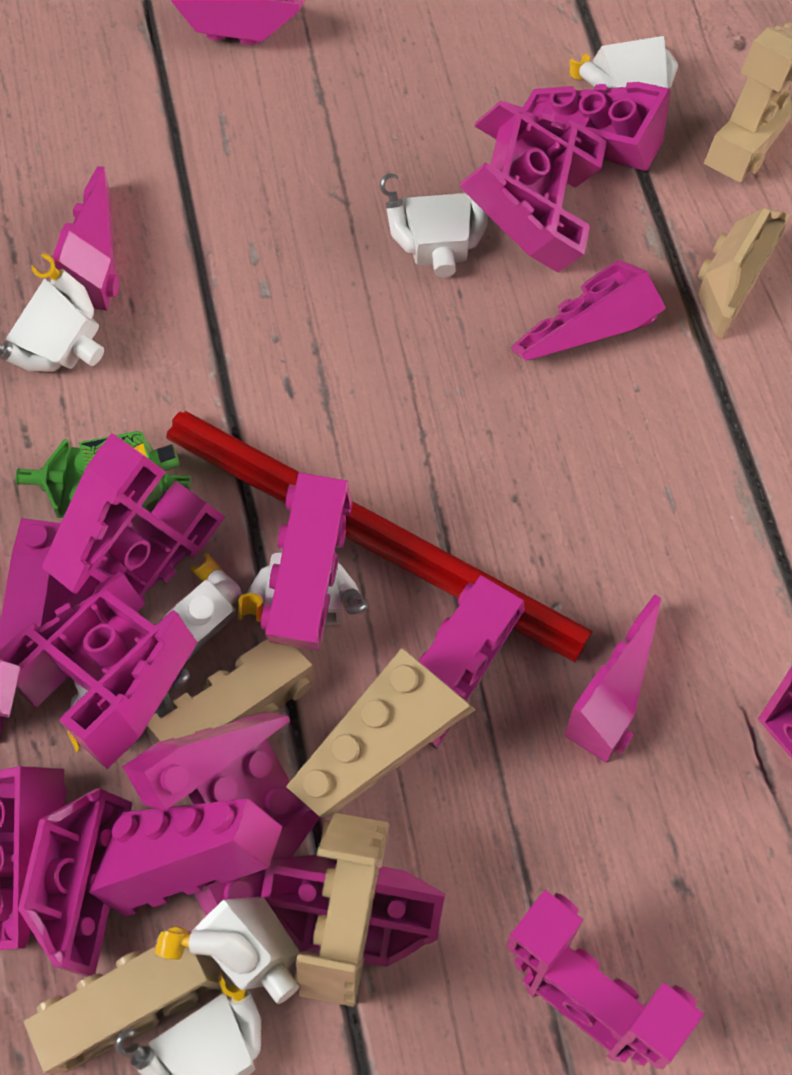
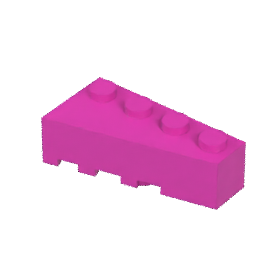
[261,472,353,651]
[418,575,525,749]
[89,799,282,917]

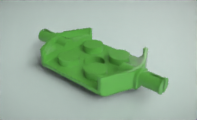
[15,439,191,518]

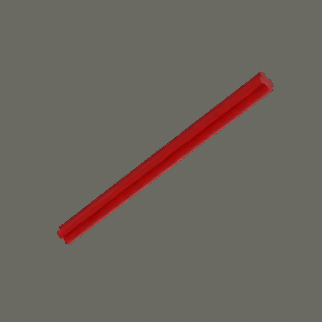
[166,410,593,663]

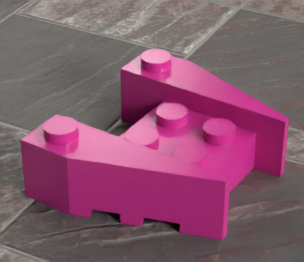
[460,101,607,272]
[42,433,225,603]
[0,572,198,769]
[123,712,321,915]
[506,890,704,1069]

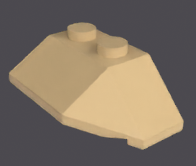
[698,208,790,339]

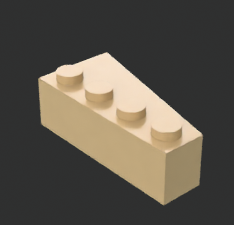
[146,639,314,746]
[286,648,476,817]

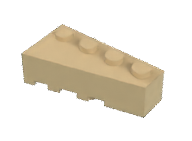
[23,931,233,1074]

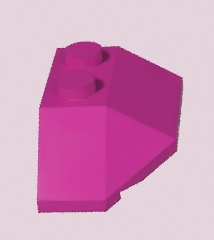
[170,0,305,45]
[18,789,133,977]
[261,854,445,967]

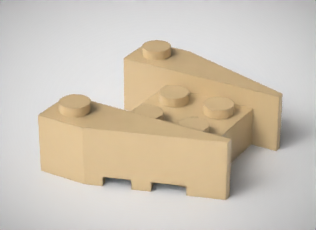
[704,22,792,183]
[294,813,389,1007]

